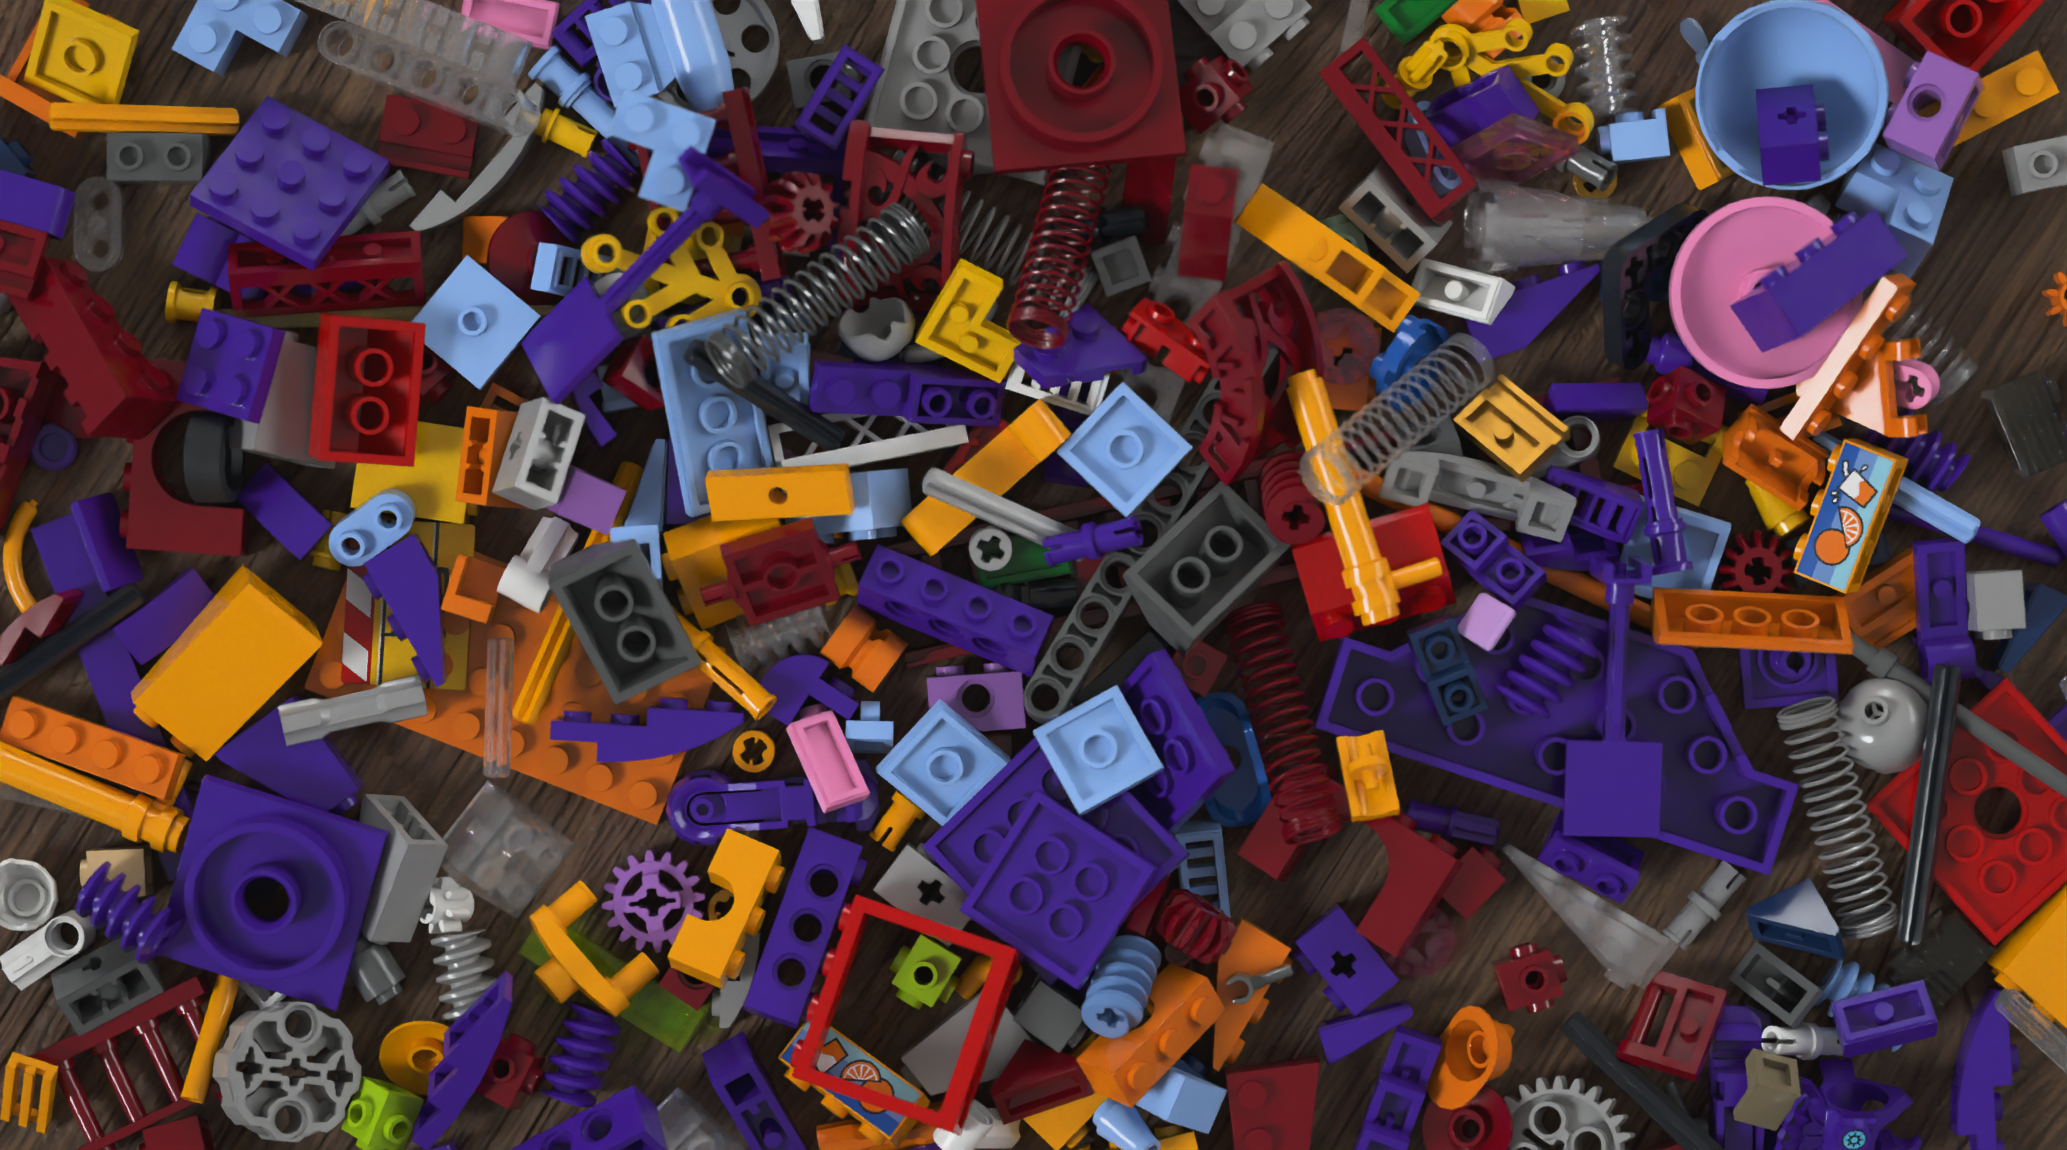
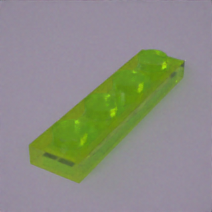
[519,926,705,1053]

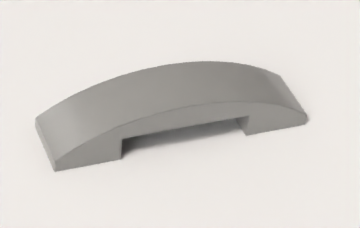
[409,82,547,234]
[1379,451,1577,542]

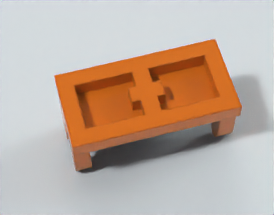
[1722,403,1828,511]

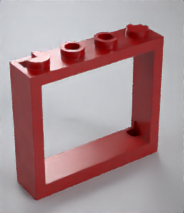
[790,895,1024,1136]

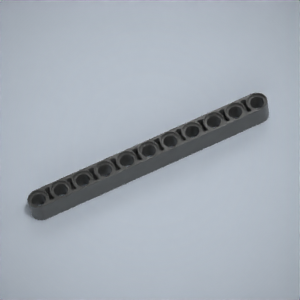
[1024,269,1312,724]

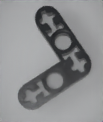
[1602,202,1709,370]

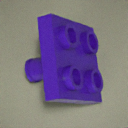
[1737,649,1839,709]

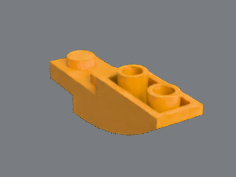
[1234,183,1421,333]

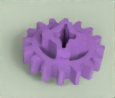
[602,849,706,953]

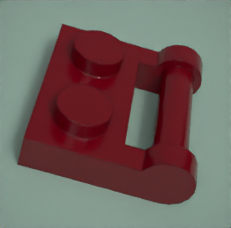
[1615,969,1728,1082]

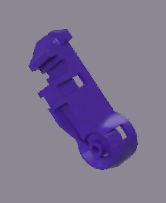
[666,759,881,846]
[1708,1002,1771,1150]

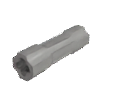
[278,675,428,747]

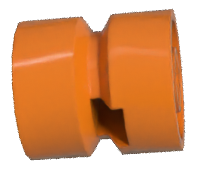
[1441,0,1526,59]
[819,605,908,693]

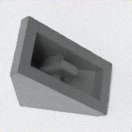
[1727,941,1824,1030]

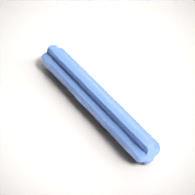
[1811,432,1981,543]

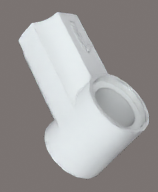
[497,516,579,614]
[0,910,96,991]
[933,1099,1021,1150]

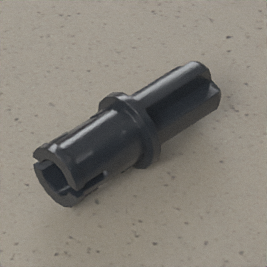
[1054,205,1150,246]

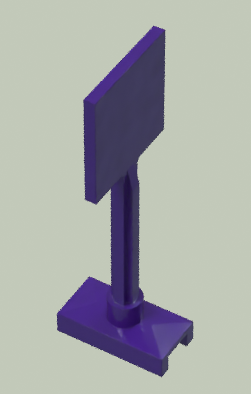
[520,145,770,405]
[1563,555,1663,838]

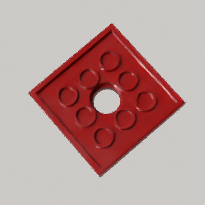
[1865,677,2067,946]

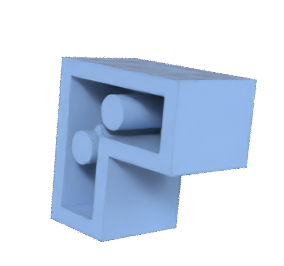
[172,0,309,77]
[608,88,716,212]
[1835,143,1954,278]
[782,468,912,543]

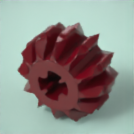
[758,171,841,254]
[1716,529,1796,594]
[1153,889,1237,964]

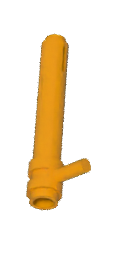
[1285,369,1442,626]
[0,741,193,854]

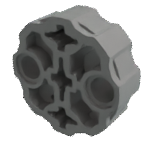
[213,1002,361,1142]

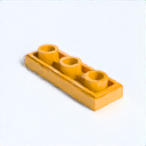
[705,463,855,521]

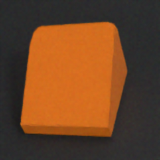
[462,216,509,265]

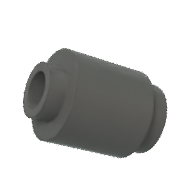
[348,937,406,1006]

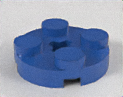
[1369,315,1449,412]

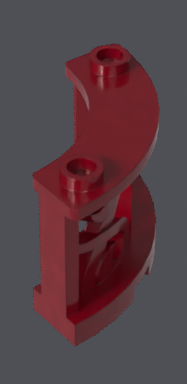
[838,120,975,316]
[1188,261,1324,486]

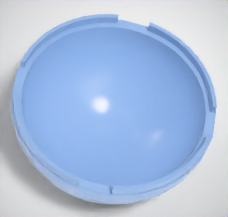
[1695,0,1889,190]

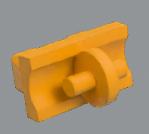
[1336,730,1400,822]

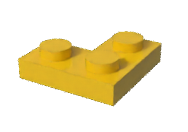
[915,259,1021,383]

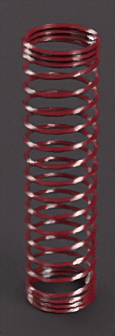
[1007,164,1112,349]
[1223,601,1342,845]

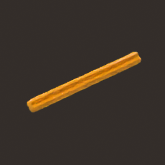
[512,461,644,725]

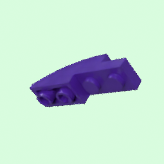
[808,357,1006,427]
[550,697,746,762]
[1949,986,2019,1150]

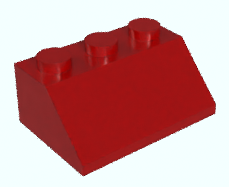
[1882,0,2044,72]
[308,313,426,467]
[1291,503,1457,642]

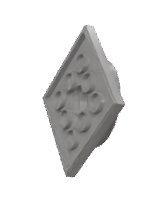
[864,0,1083,186]

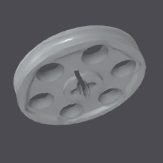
[657,0,780,112]

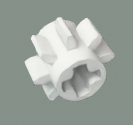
[419,876,474,934]

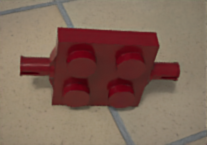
[700,517,862,627]

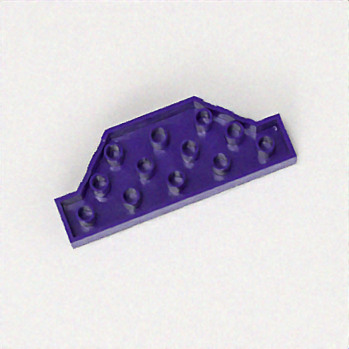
[1313,596,1799,875]

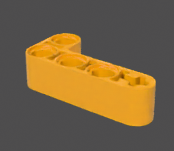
[899,398,1072,558]

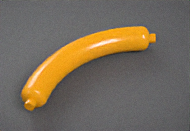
[3,499,38,613]

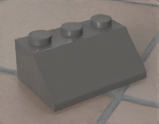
[1123,481,1291,657]
[549,539,701,705]

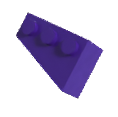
[1730,209,1908,353]

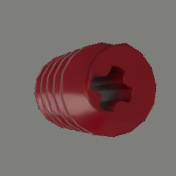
[1259,451,1326,545]

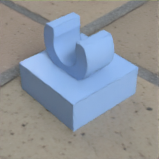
[845,701,894,754]

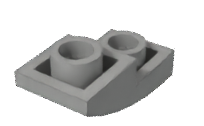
[712,931,765,1028]

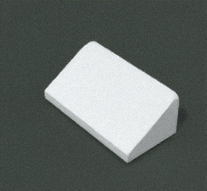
[1411,258,1515,325]

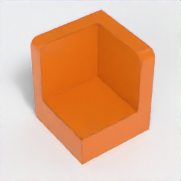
[441,554,506,624]

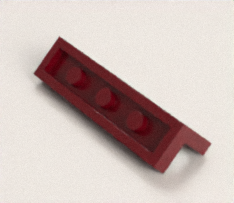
[1319,37,1479,226]
[228,231,426,318]

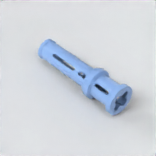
[528,44,640,168]

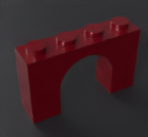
[120,358,251,556]
[1237,758,1464,959]

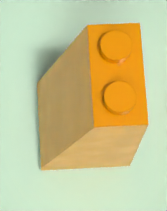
[131,564,323,762]

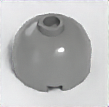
[1836,677,1928,774]

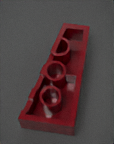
[0,357,60,532]

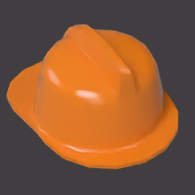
[1426,1005,1515,1110]

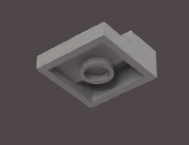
[1177,0,1312,72]

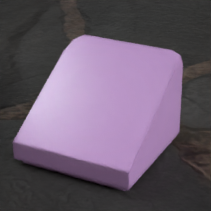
[1457,593,1516,651]

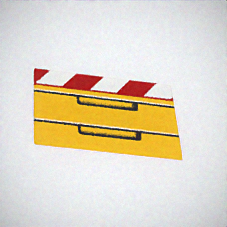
[341,519,475,690]

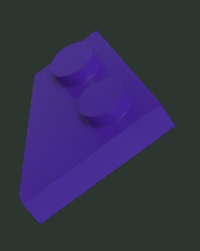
[1014,304,1147,389]

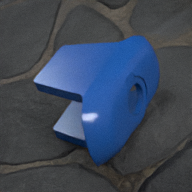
[1195,692,1272,827]

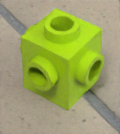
[889,933,962,1010]
[341,1076,424,1150]

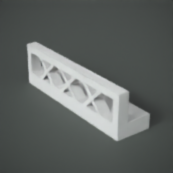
[767,413,969,468]

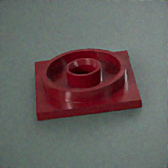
[975,0,1186,175]

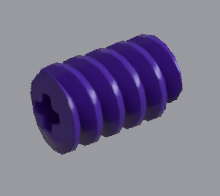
[537,138,640,243]
[1865,407,1970,493]
[1496,612,1599,719]
[75,861,183,964]
[540,1001,622,1107]

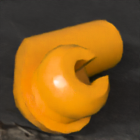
[954,954,1023,1001]

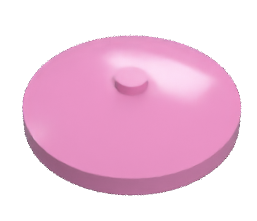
[1669,197,1863,389]

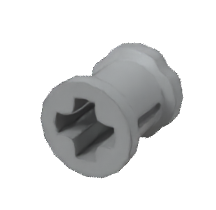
[969,525,1012,571]

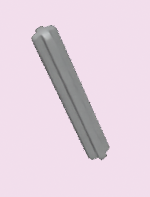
[922,468,1086,561]

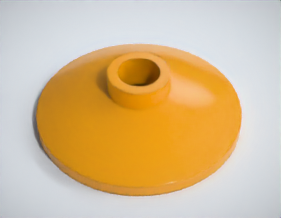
[379,1021,450,1096]

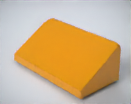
[1658,87,1735,190]

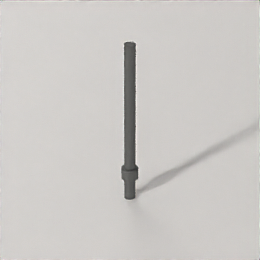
[1851,631,2067,798]

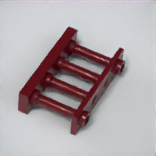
[627,87,788,289]
[28,972,248,1150]

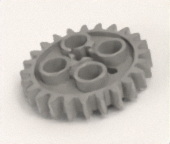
[1503,1075,1636,1150]

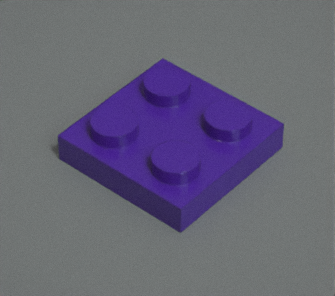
[176,308,286,424]

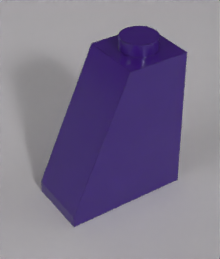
[215,695,365,816]

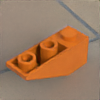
[1211,916,1294,1071]

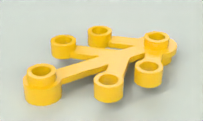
[1429,18,1594,145]
[581,207,762,329]

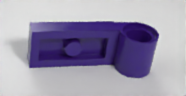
[1913,537,1976,683]

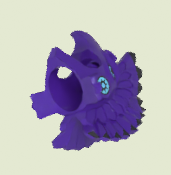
[1764,1057,1922,1150]

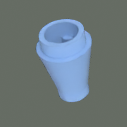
[1093,1098,1161,1150]

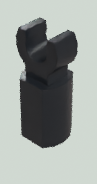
[996,578,1078,614]

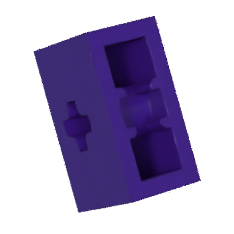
[1755,84,1829,186]
[1293,903,1399,1016]

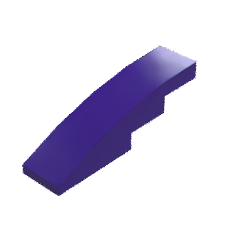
[413,971,513,1150]
[1352,1025,1442,1150]

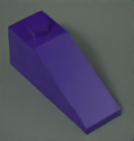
[701,1032,808,1150]

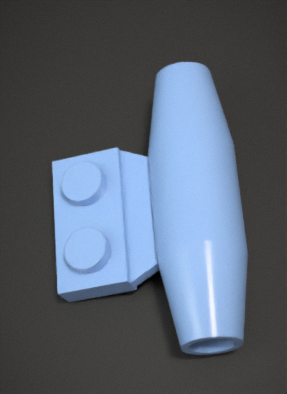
[585,0,734,113]

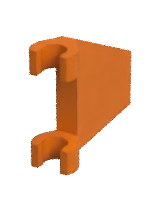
[1796,338,1928,438]

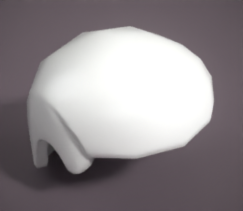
[0,858,59,931]

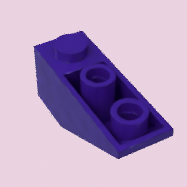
[1461,259,1601,364]
[362,534,447,687]

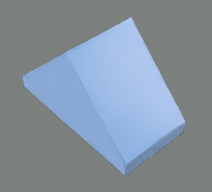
[1136,1066,1227,1134]

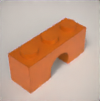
[1076,962,1226,1108]

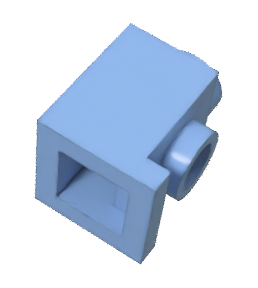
[1596,108,1670,164]

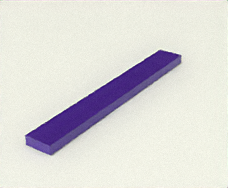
[30,513,194,882]

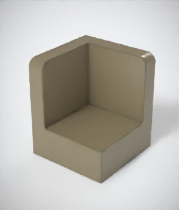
[1733,1048,1801,1131]

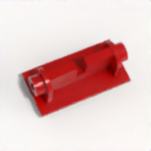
[1121,297,1210,384]

